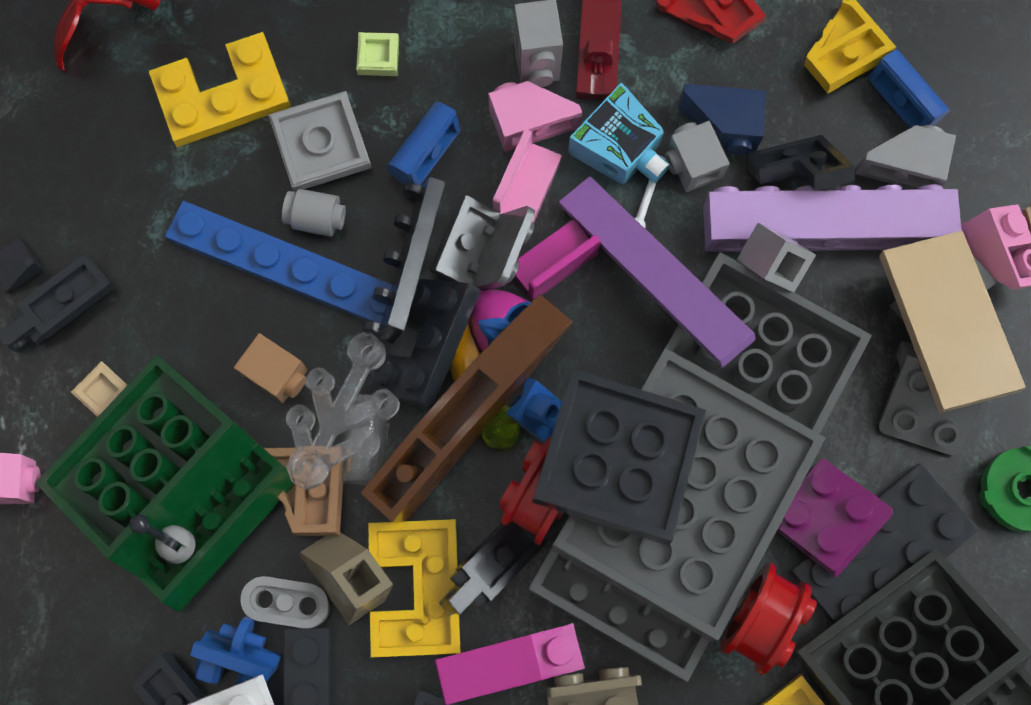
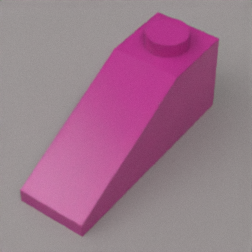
[434,624,585,705]

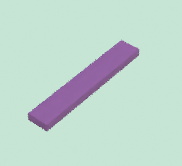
[559,176,756,368]

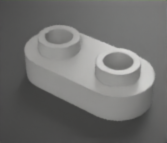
[240,576,331,629]

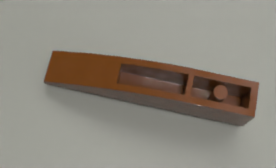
[360,294,574,522]

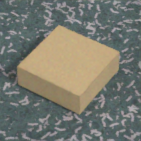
[71,361,127,417]

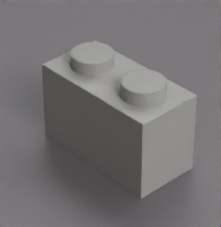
[514,0,563,87]

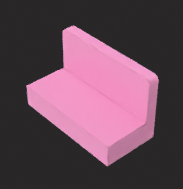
[493,129,562,223]

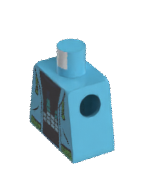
[568,83,670,184]

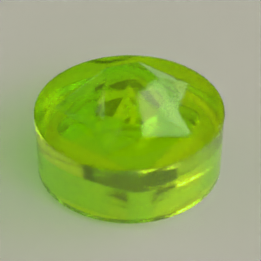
[481,406,520,448]

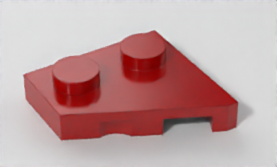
[656,0,766,44]

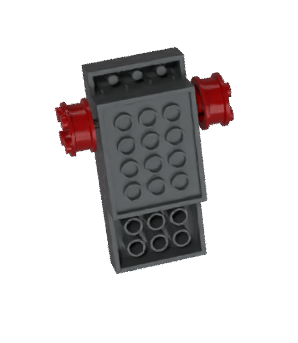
[499,252,872,682]

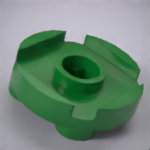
[979,446,1031,533]

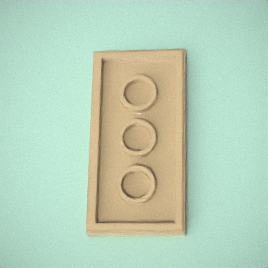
[879,230,1026,413]

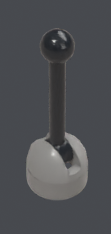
[129,514,195,564]

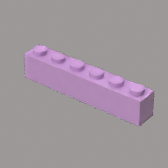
[703,184,962,252]

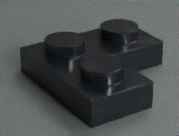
[745,135,855,191]

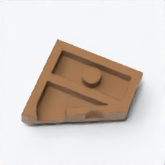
[262,447,345,536]

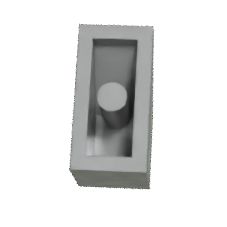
[855,125,956,190]

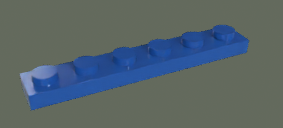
[165,201,392,324]

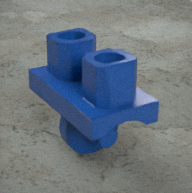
[506,377,562,444]
[190,616,282,685]

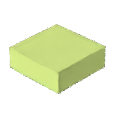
[356,32,399,76]

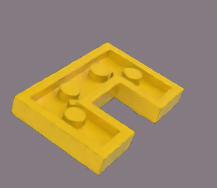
[149,32,291,147]
[368,519,461,657]

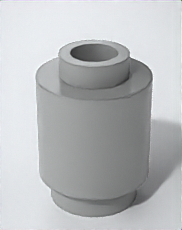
[282,189,346,237]

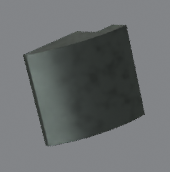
[797,548,1031,705]

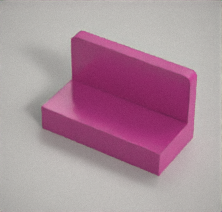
[514,219,601,301]

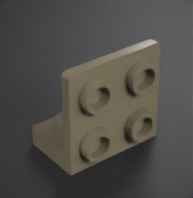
[545,667,642,705]

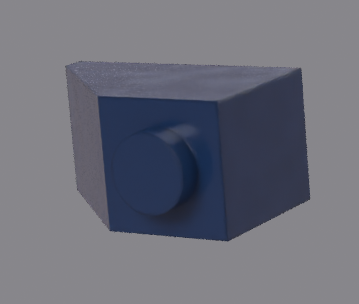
[679,84,766,155]

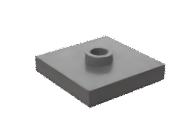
[268,91,372,192]

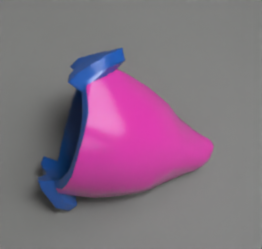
[468,289,531,352]

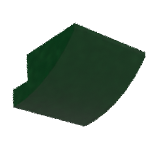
[35,355,297,612]

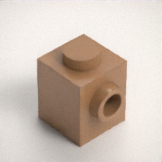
[234,333,307,404]

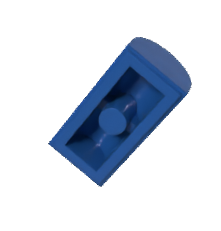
[868,49,950,128]
[386,102,461,185]

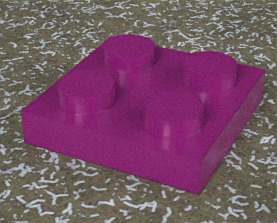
[776,458,893,578]

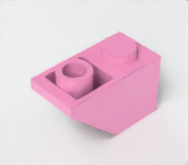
[961,204,1031,290]

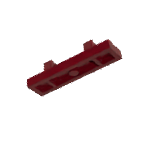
[575,0,622,101]

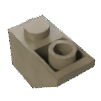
[299,532,393,625]

